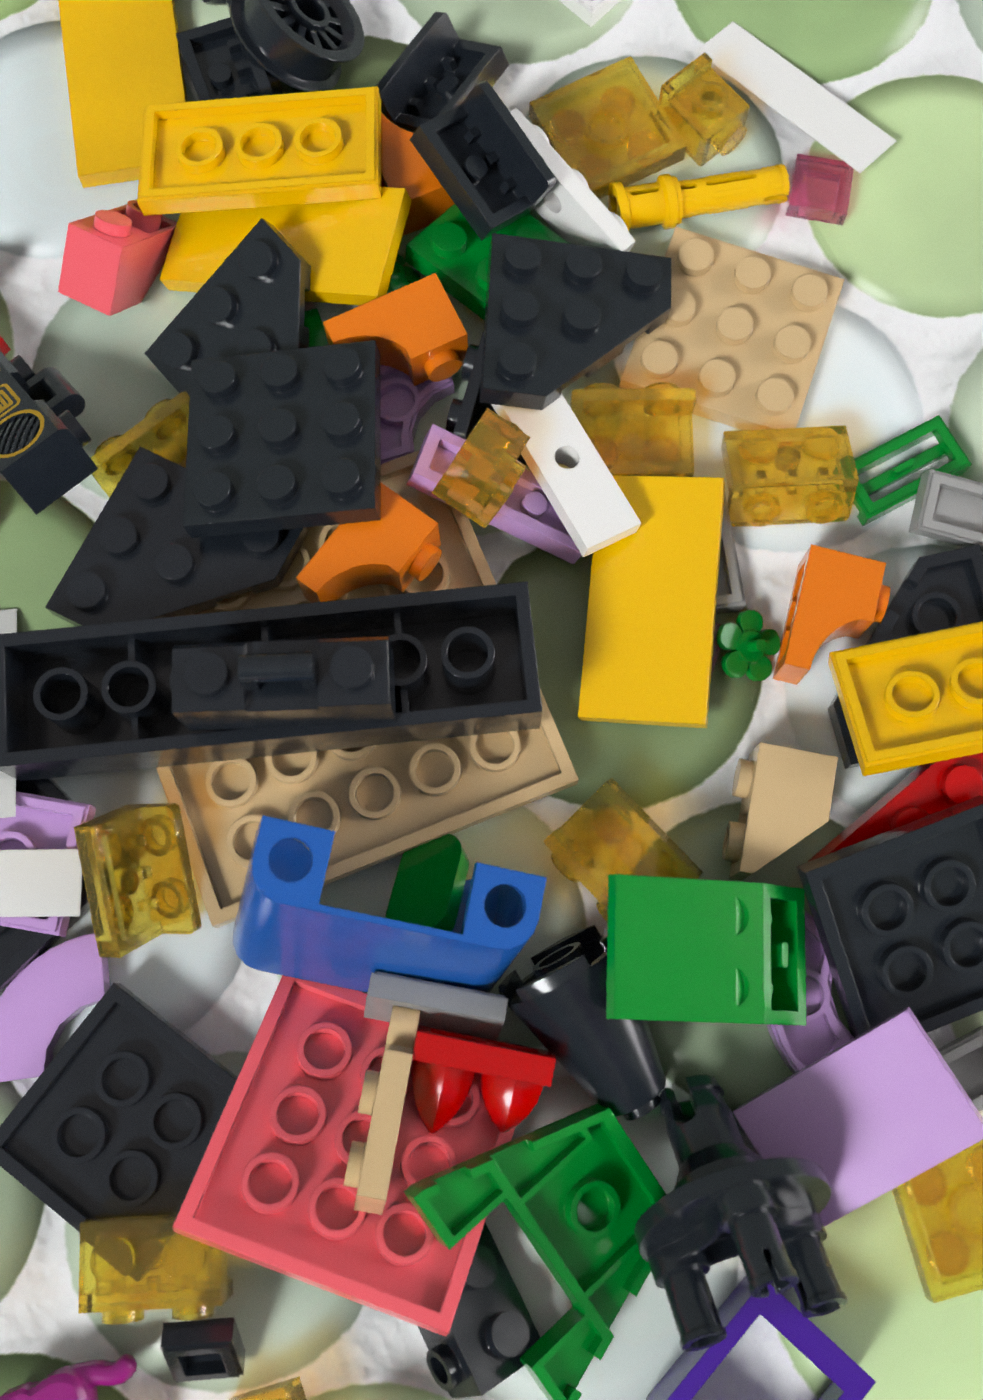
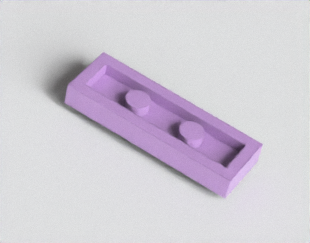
[406,424,582,564]

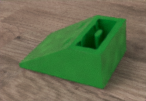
[606,874,807,1026]

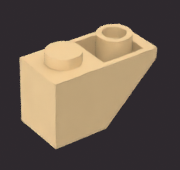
[722,742,838,881]

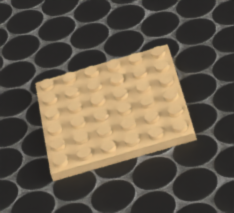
[156,450,579,928]

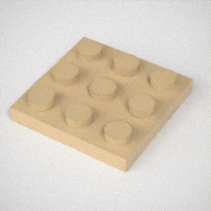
[619,227,845,445]

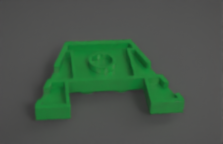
[404,1103,667,1400]

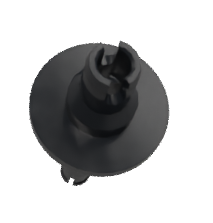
[634,1074,847,1352]

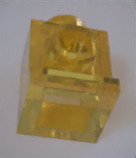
[655,52,750,167]
[432,408,530,529]

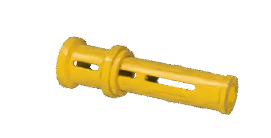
[608,163,789,232]

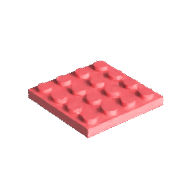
[173,975,516,1337]

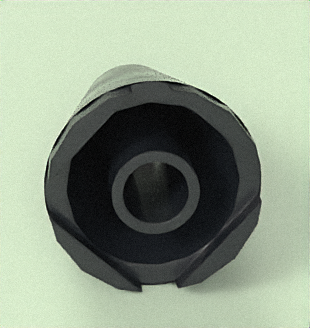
[498,922,666,1121]

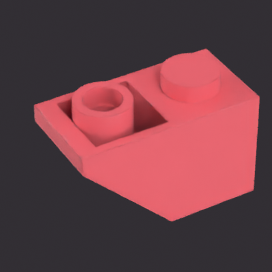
[58,200,177,316]

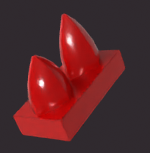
[412,1025,556,1133]

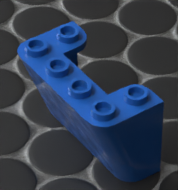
[233,815,547,993]

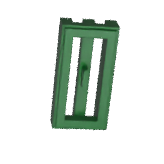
[831,415,972,526]

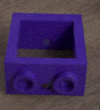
[646,1275,876,1400]

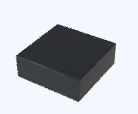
[160,1317,245,1382]

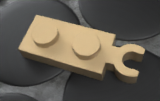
[344,1005,420,1215]

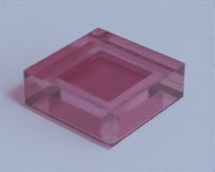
[785,154,854,225]

